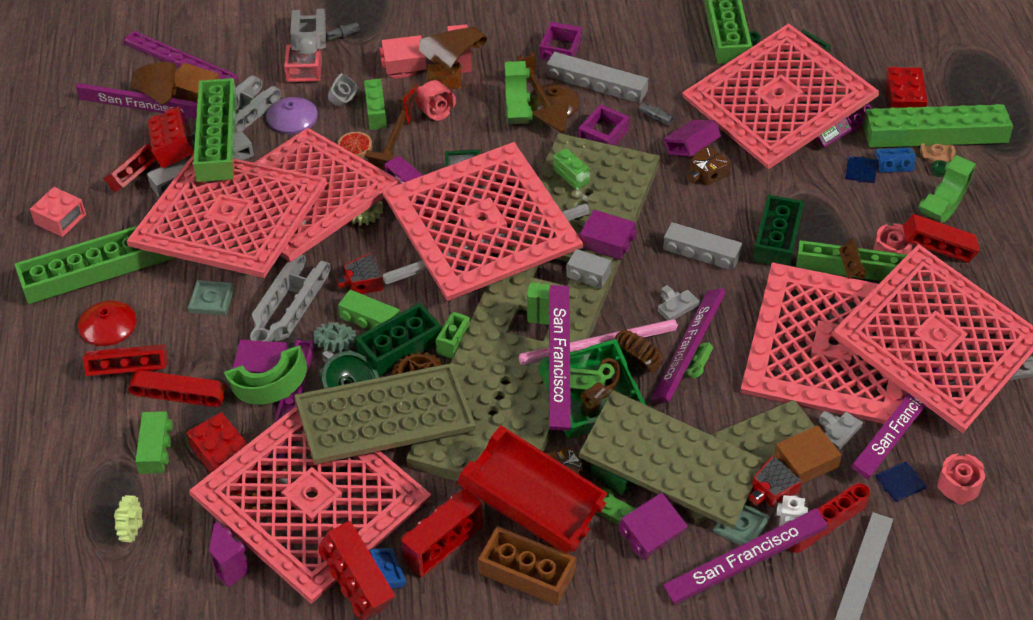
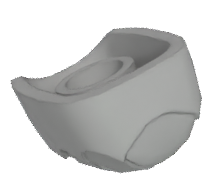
[328,73,359,107]

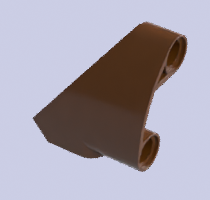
[419,27,487,74]
[131,62,176,106]
[580,358,620,418]

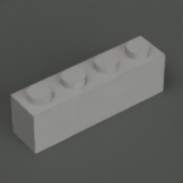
[663,222,742,271]

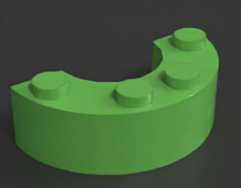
[505,61,532,124]
[918,155,976,223]
[224,345,307,405]

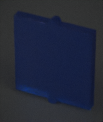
[845,156,878,184]
[876,461,927,502]

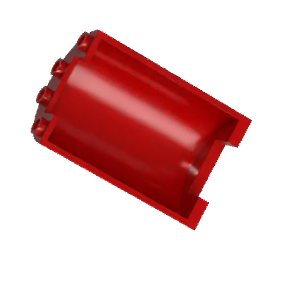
[457,425,607,554]

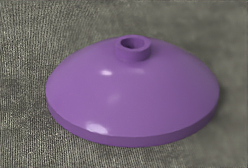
[266,97,318,134]

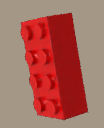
[147,106,194,169]
[186,412,266,495]
[401,488,483,578]
[318,520,395,620]

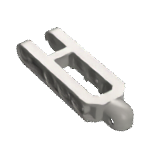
[290,8,326,54]
[191,76,281,148]
[250,255,330,342]

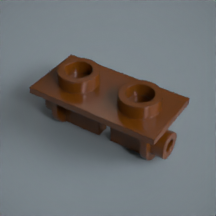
[839,238,866,279]

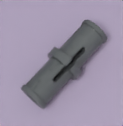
[326,22,360,41]
[639,102,674,126]

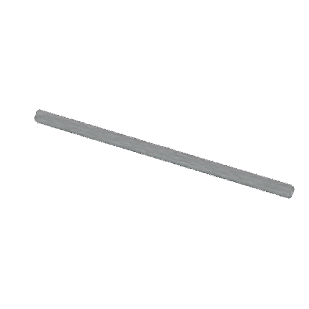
[383,204,589,284]

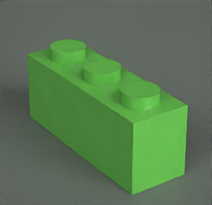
[364,79,387,130]
[338,290,400,330]
[135,411,173,474]

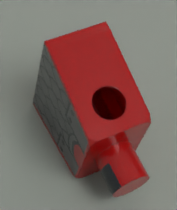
[336,253,384,294]
[749,456,802,507]

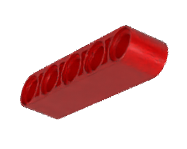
[128,370,227,407]
[787,483,870,553]

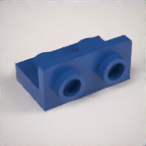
[875,148,915,172]
[368,548,406,588]

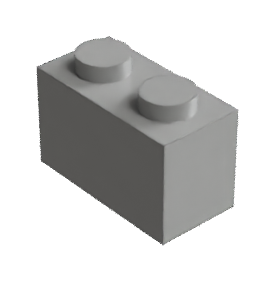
[567,249,611,289]

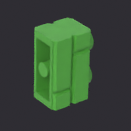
[553,148,590,190]
[527,282,552,325]
[436,312,470,359]

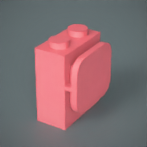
[379,35,427,79]

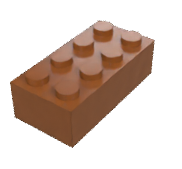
[478,526,576,606]

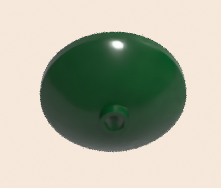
[321,351,379,389]

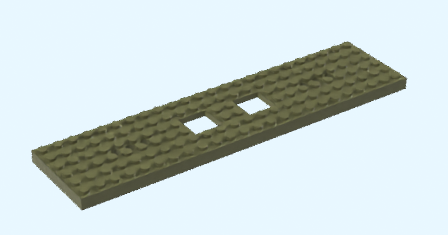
[407,133,660,481]

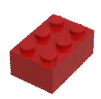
[884,67,928,108]

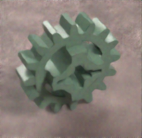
[314,322,356,352]

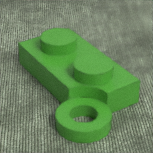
[683,342,713,379]
[570,364,615,391]
[596,488,636,525]

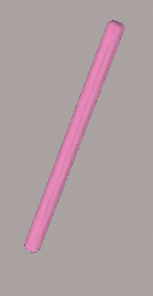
[518,319,678,365]

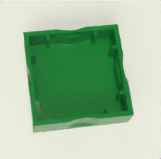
[539,339,646,439]

